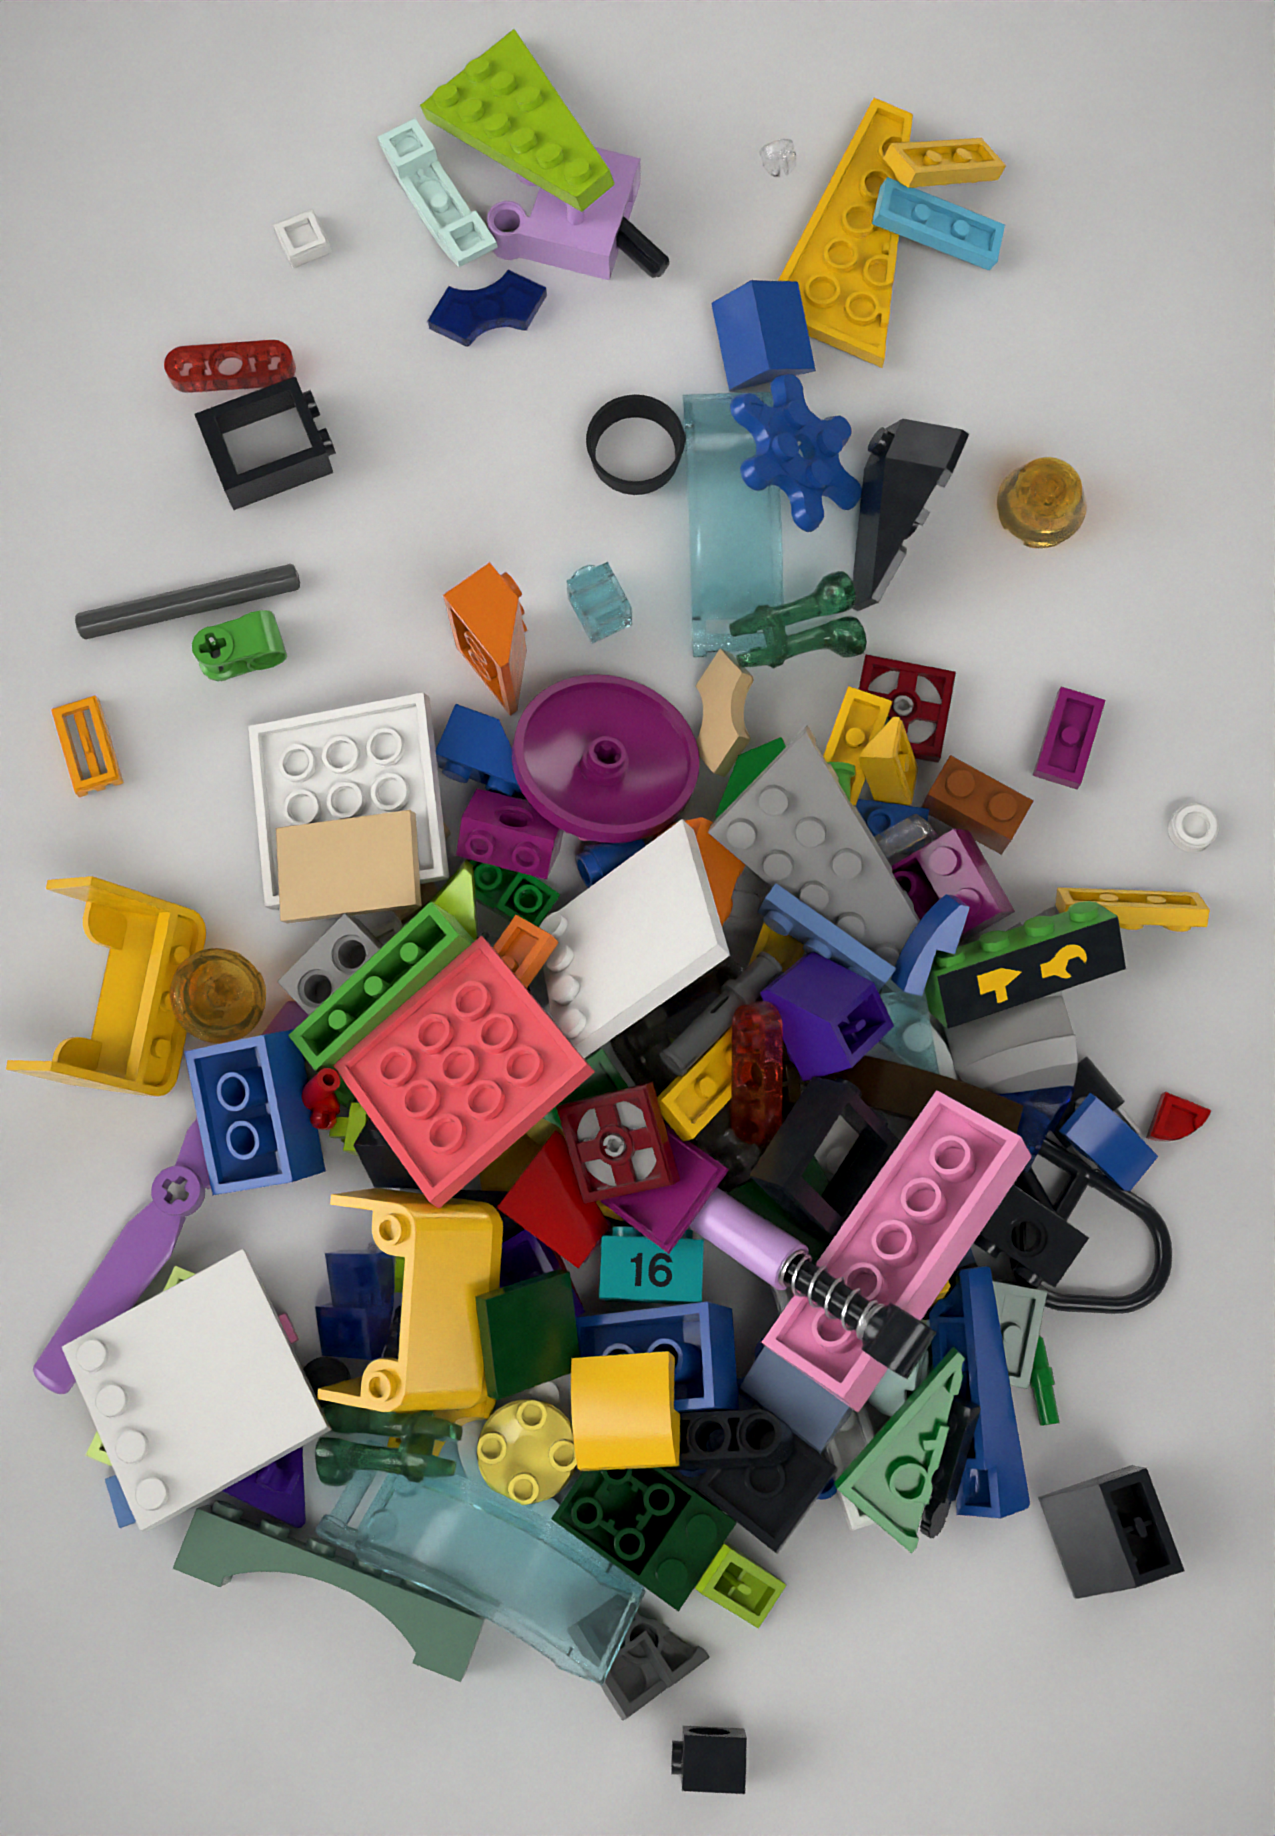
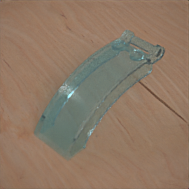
[682,392,785,657]
[315,1440,645,1686]

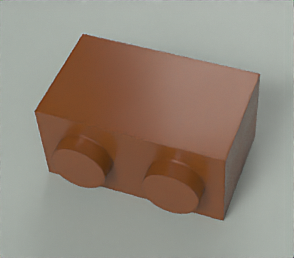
[921,755,1034,855]

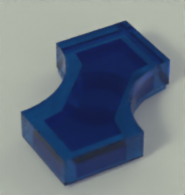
[427,269,547,347]

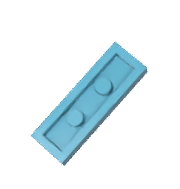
[872,177,1005,271]

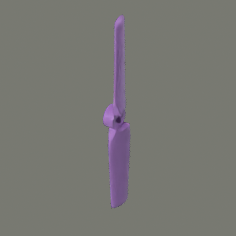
[33,1001,309,1394]

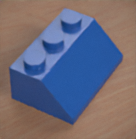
[184,1029,326,1195]

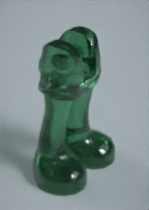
[729,571,867,669]
[315,1401,463,1487]

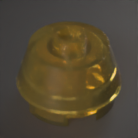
[997,457,1087,548]
[170,948,266,1044]

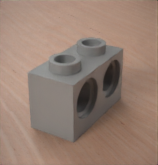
[277,913,384,1015]

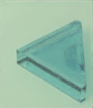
[879,989,939,1074]

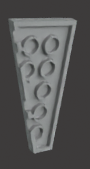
[708,725,929,1017]

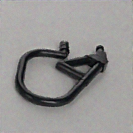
[1009,1120,1172,1314]

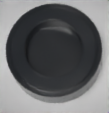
[303,1357,351,1408]

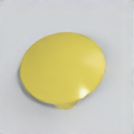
[477,1399,577,1505]

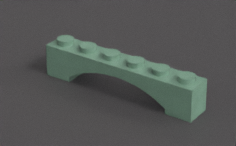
[172,1500,487,1682]

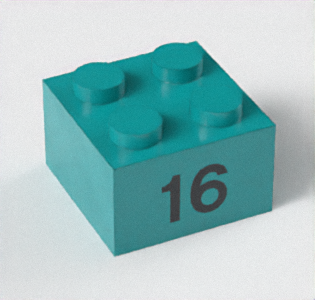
[599,1227,704,1305]

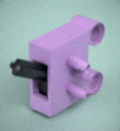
[487,147,670,281]

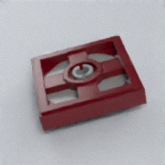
[858,654,956,763]
[556,1082,680,1204]

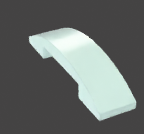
[377,118,498,267]

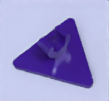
[222,1446,306,1528]

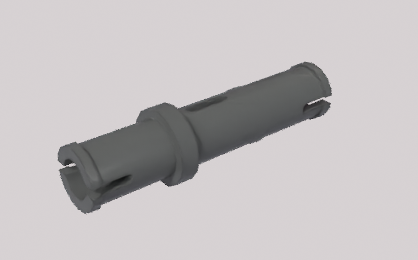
[659,951,784,1077]

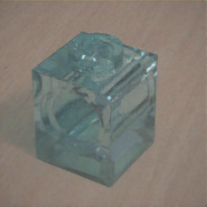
[566,562,632,644]

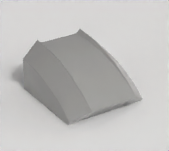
[944,991,1078,1094]

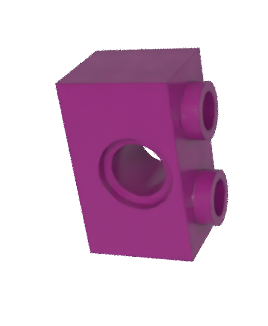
[456,788,564,880]

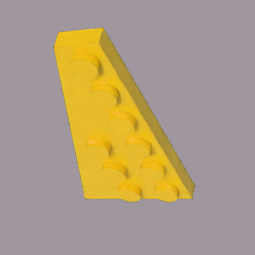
[778,98,913,368]

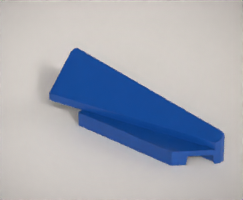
[929,1266,1030,1519]

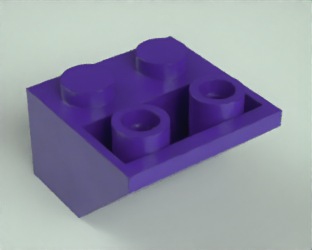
[760,952,894,1082]

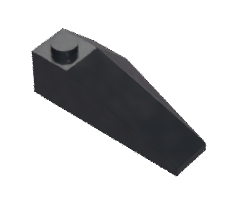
[850,418,969,612]

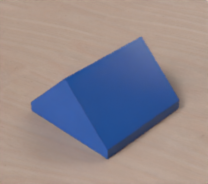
[711,280,816,392]

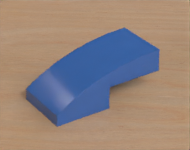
[891,894,970,996]
[1059,1093,1158,1191]

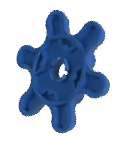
[730,374,862,532]

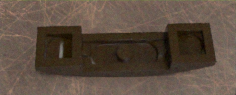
[824,1055,1024,1134]

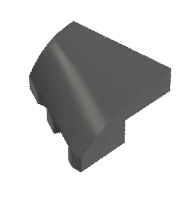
[566,1594,710,1721]

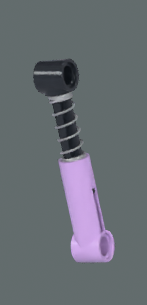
[689,1187,937,1379]

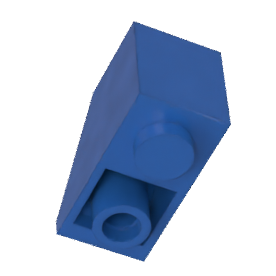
[436,704,525,799]

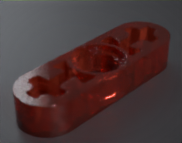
[164,340,296,393]
[731,1001,783,1149]

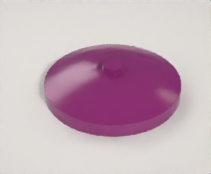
[512,674,700,843]

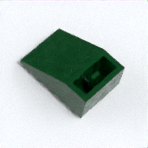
[551,1467,737,1612]

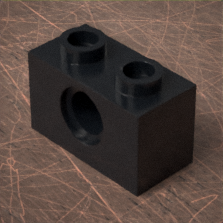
[974,1184,1089,1288]

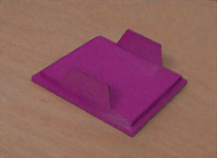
[601,1124,729,1254]

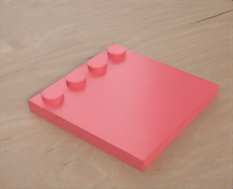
[333,935,595,1209]

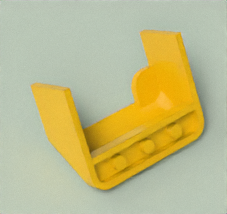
[6,876,206,1096]
[317,1188,503,1412]

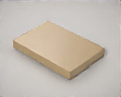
[276,810,422,924]

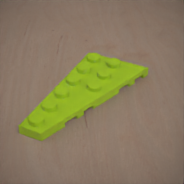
[420,29,615,212]

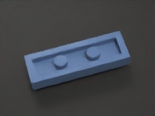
[758,883,896,992]

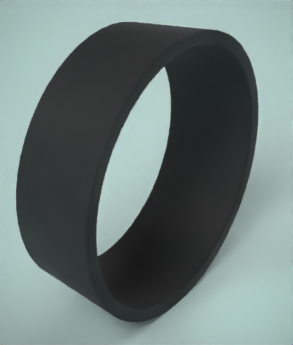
[586,394,685,495]

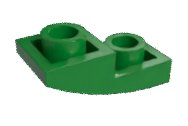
[470,860,560,927]

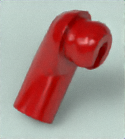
[301,1068,340,1130]

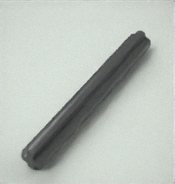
[75,564,300,639]

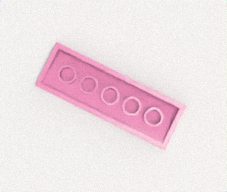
[762,1090,1032,1413]

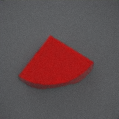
[1146,1092,1211,1142]

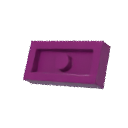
[1032,686,1106,790]

